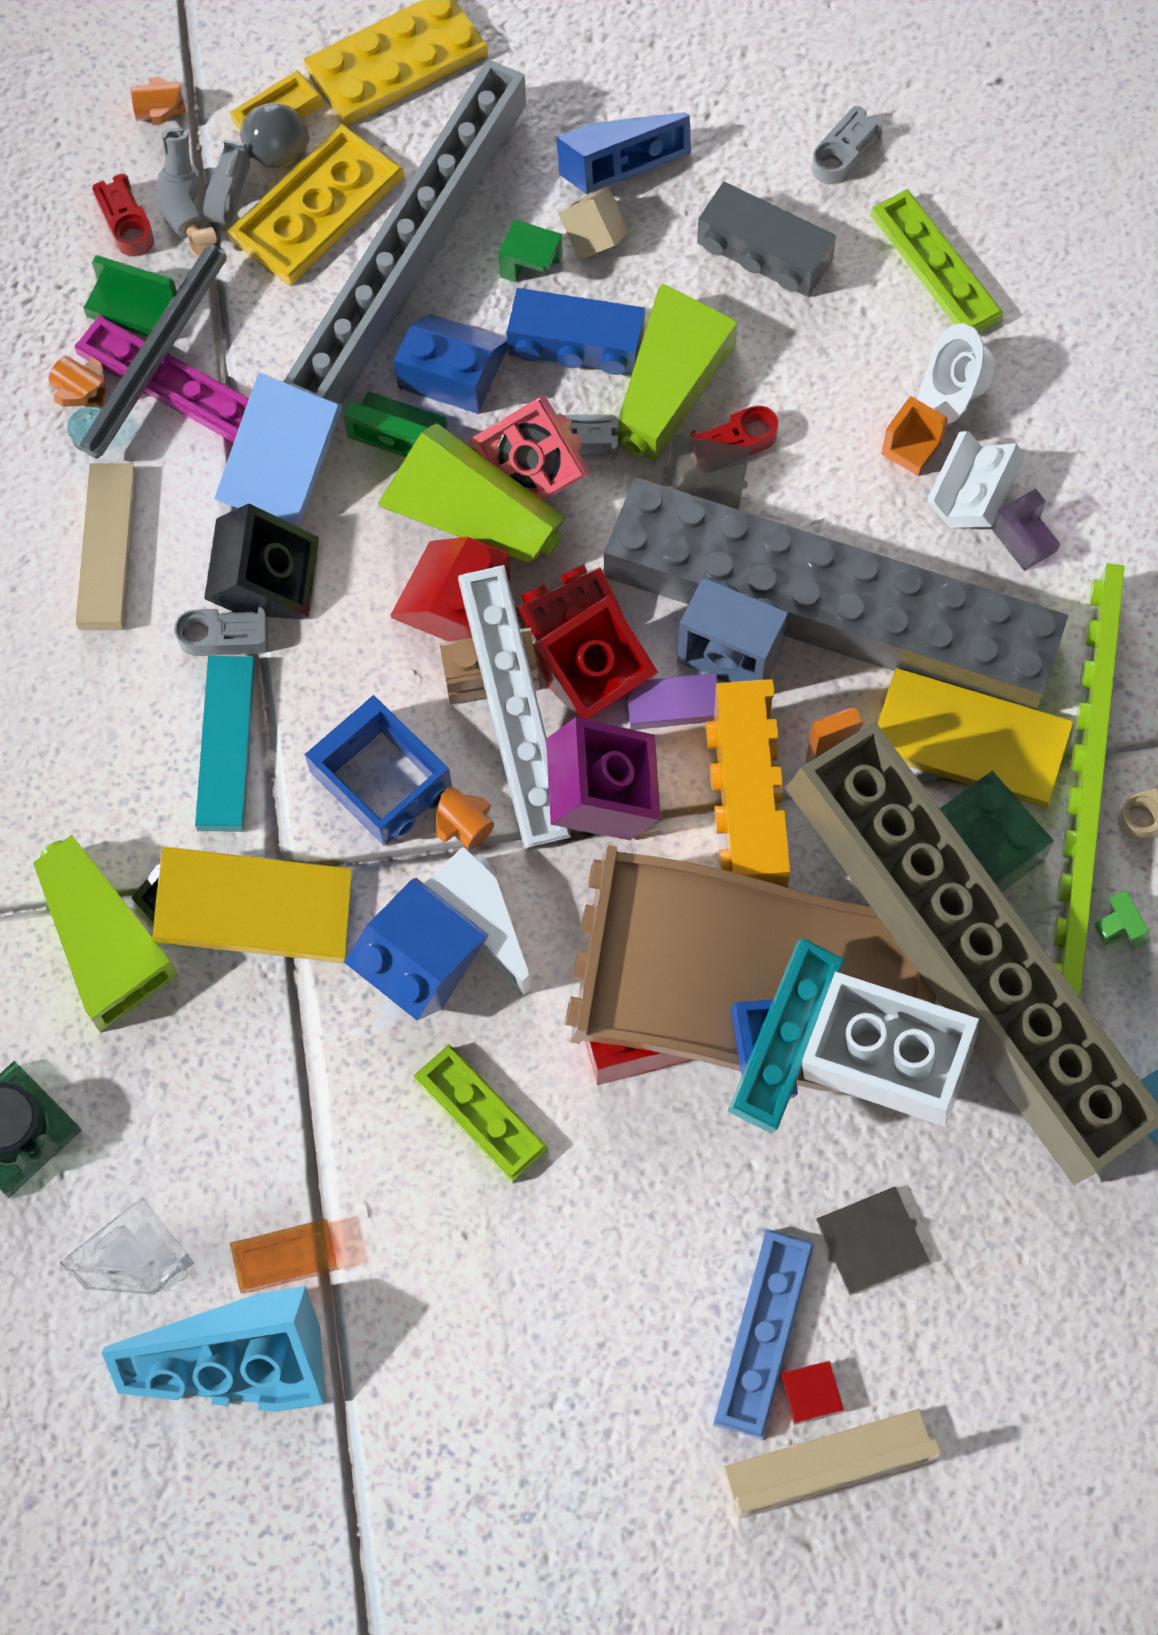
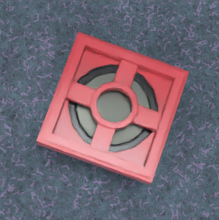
[468,394,590,500]

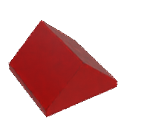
[533,595,658,719]

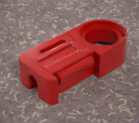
[92,173,154,257]
[690,405,778,473]

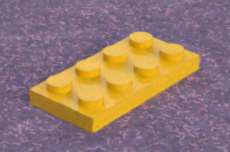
[303,0,488,127]

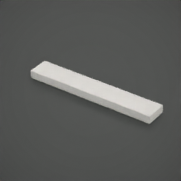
[458,565,571,849]

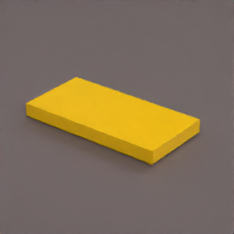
[227,124,404,287]
[877,668,1073,809]
[152,846,352,963]

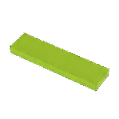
[871,189,1004,333]

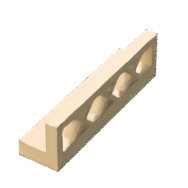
[723,1408,941,1519]

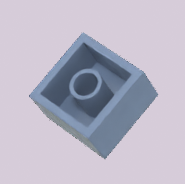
[677,577,788,683]

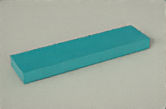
[195,656,255,832]
[727,938,845,1134]

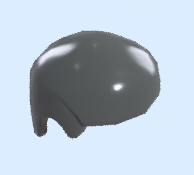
[239,103,309,168]

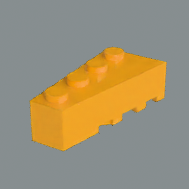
[706,679,790,888]

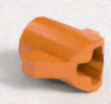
[131,77,186,125]
[48,356,105,410]
[434,787,495,850]

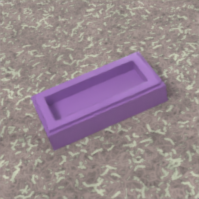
[626,673,718,730]

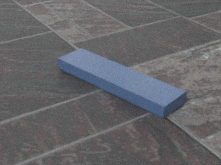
[713,1229,814,1440]

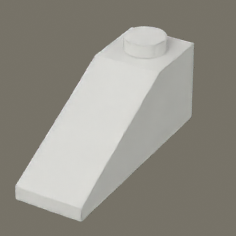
[424,847,531,995]

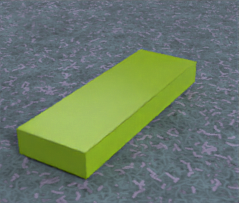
[414,1044,548,1184]

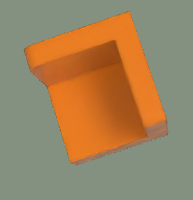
[881,396,948,476]

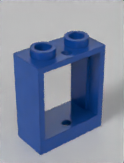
[304,695,452,846]

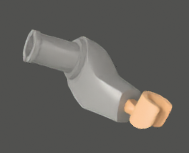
[157,128,217,256]

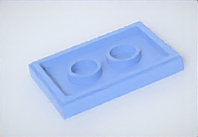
[214,373,343,527]

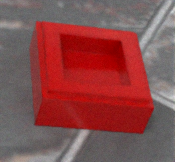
[780,1360,844,1425]

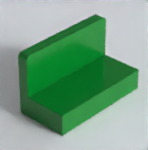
[83,255,177,337]
[344,392,447,457]

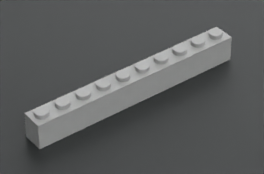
[283,59,526,405]

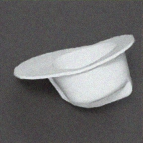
[918,324,995,426]

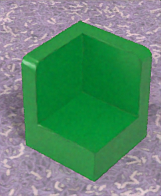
[498,219,563,282]

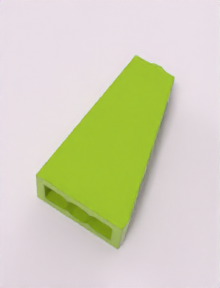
[618,283,738,462]
[378,423,566,564]
[33,835,178,1033]

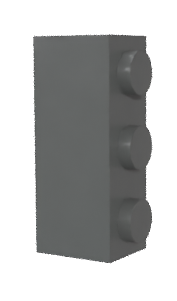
[697,181,836,298]

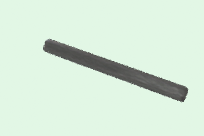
[80,244,227,459]

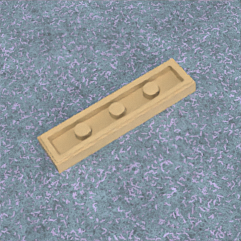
[75,463,136,630]

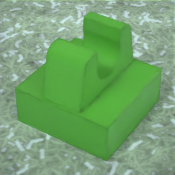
[1095,890,1151,950]

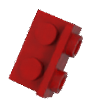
[515,564,624,643]

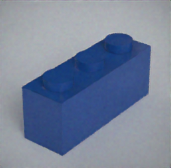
[507,287,645,375]

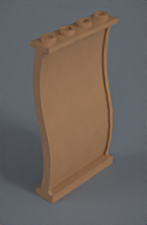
[565,845,936,1096]

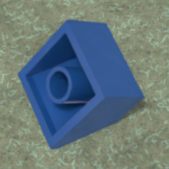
[394,314,508,414]
[344,878,489,1021]

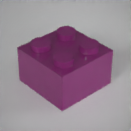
[546,717,661,840]

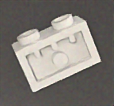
[927,431,1025,528]

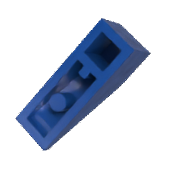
[556,112,691,194]

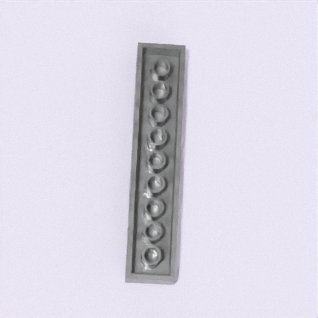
[604,477,1069,710]

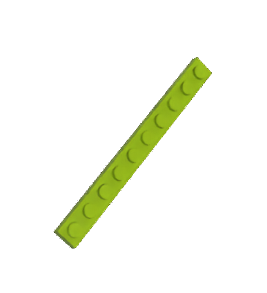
[1052,563,1125,998]

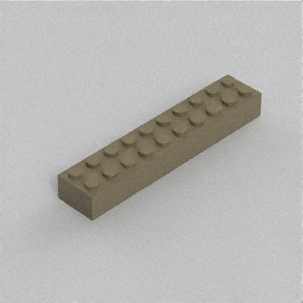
[785,722,1158,1185]

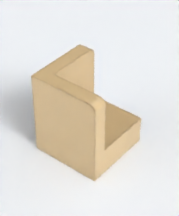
[558,186,629,259]

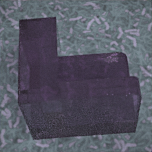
[993,488,1060,571]

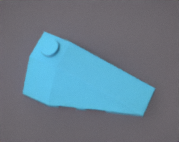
[102,1286,325,1412]

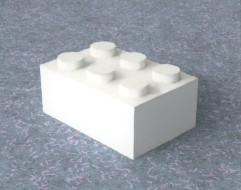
[802,972,979,1127]

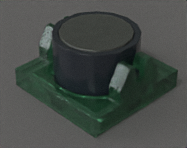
[0,1060,82,1198]

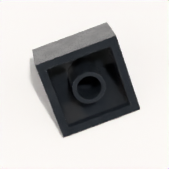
[204,503,319,620]

